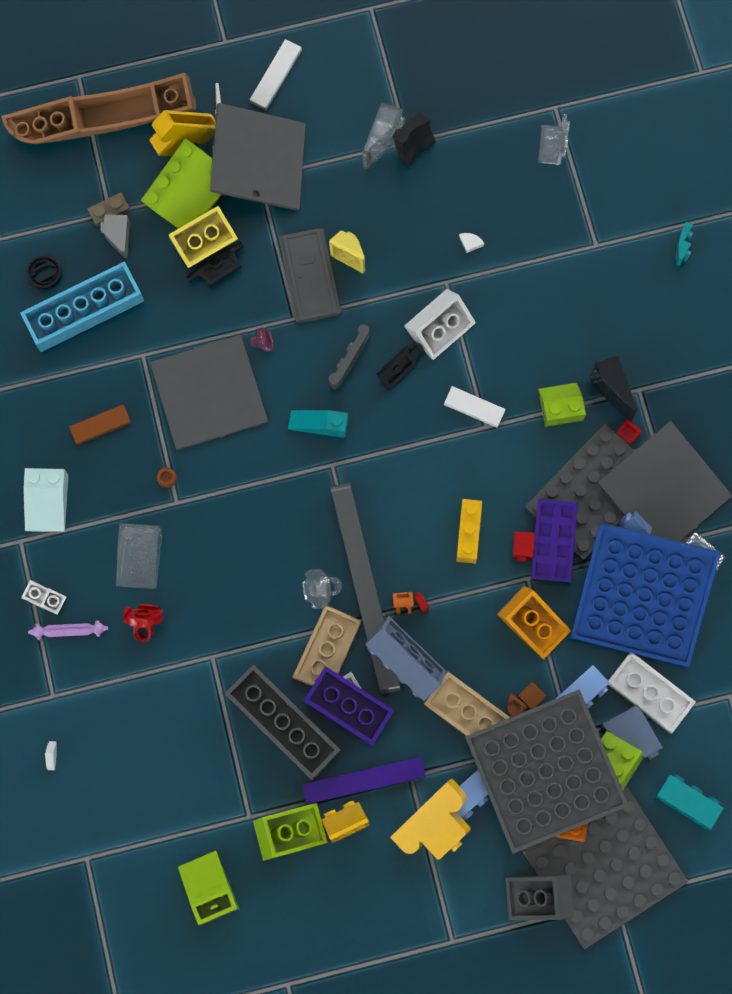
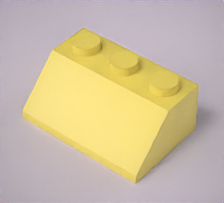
[169,206,238,268]

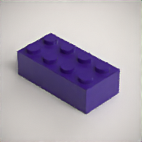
[302,666,394,746]

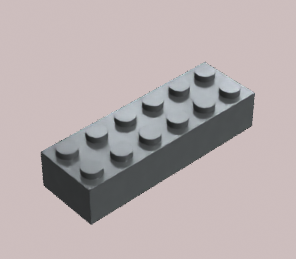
[224,665,341,781]

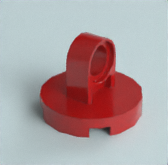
[123,604,163,642]

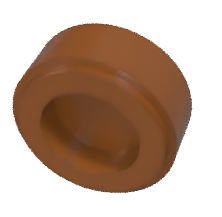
[157,467,177,488]

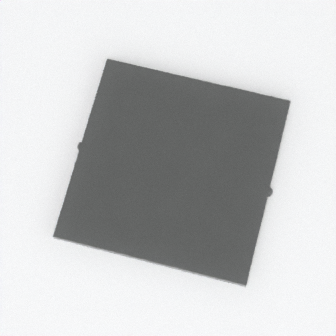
[210,103,306,211]
[150,335,268,451]
[597,421,732,541]

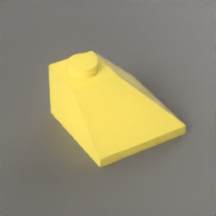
[329,230,365,273]

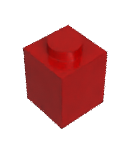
[512,531,535,563]

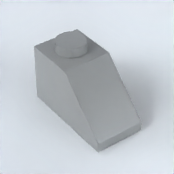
[101,215,130,258]

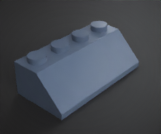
[365,616,447,701]

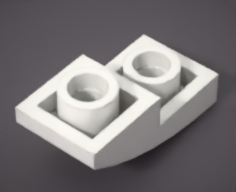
[21,580,66,615]

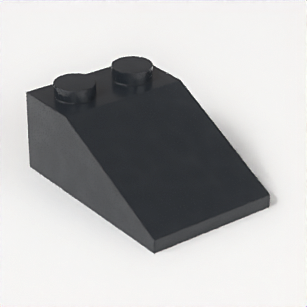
[590,355,637,421]

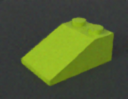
[253,803,328,861]

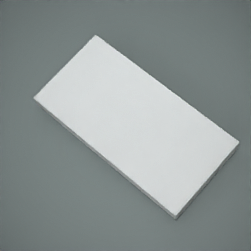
[608,653,696,734]

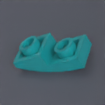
[676,221,693,266]

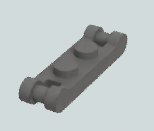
[329,324,369,390]

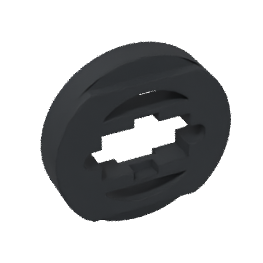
[27,255,62,289]

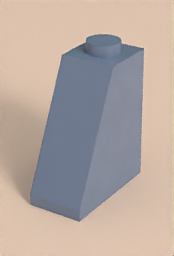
[600,705,663,760]

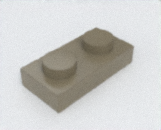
[87,192,130,227]

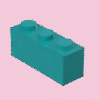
[655,774,724,830]

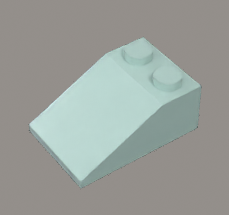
[24,468,68,532]

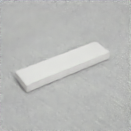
[250,39,302,110]

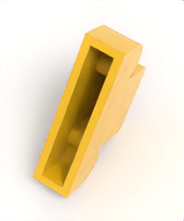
[149,110,216,156]
[390,779,471,859]

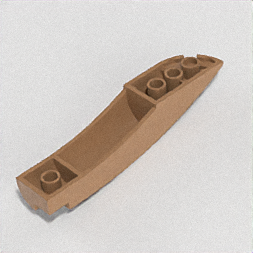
[1,73,196,144]

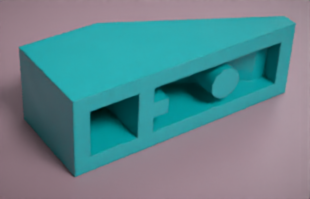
[288,410,349,438]

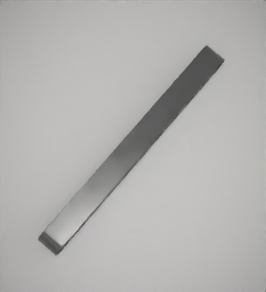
[330,482,401,695]

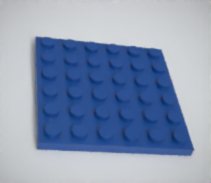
[571,522,721,667]

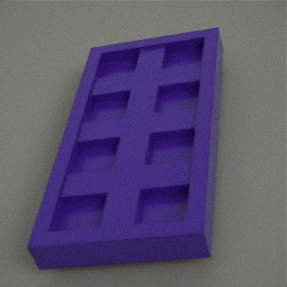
[531,499,578,582]

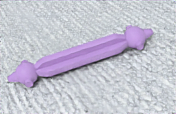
[28,620,108,640]

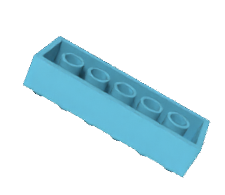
[20,261,144,352]

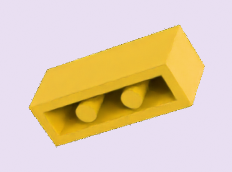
[456,499,482,564]

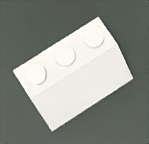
[404,289,476,360]

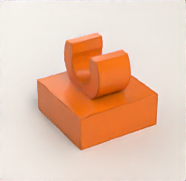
[392,592,414,615]

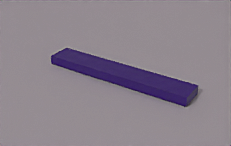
[302,757,426,805]

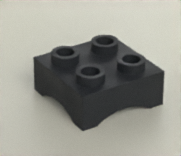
[392,111,436,166]

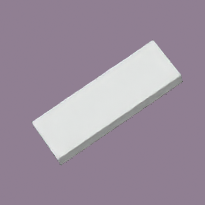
[444,386,506,428]

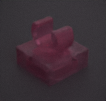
[250,327,274,352]

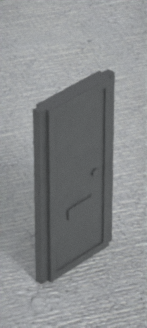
[279,228,341,323]

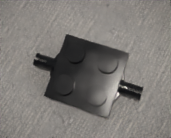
[186,240,244,288]

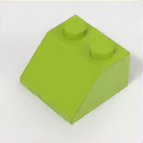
[538,383,586,427]

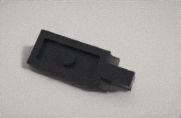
[376,341,424,389]

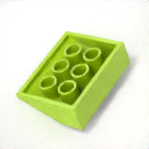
[141,138,222,229]

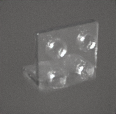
[538,114,570,165]

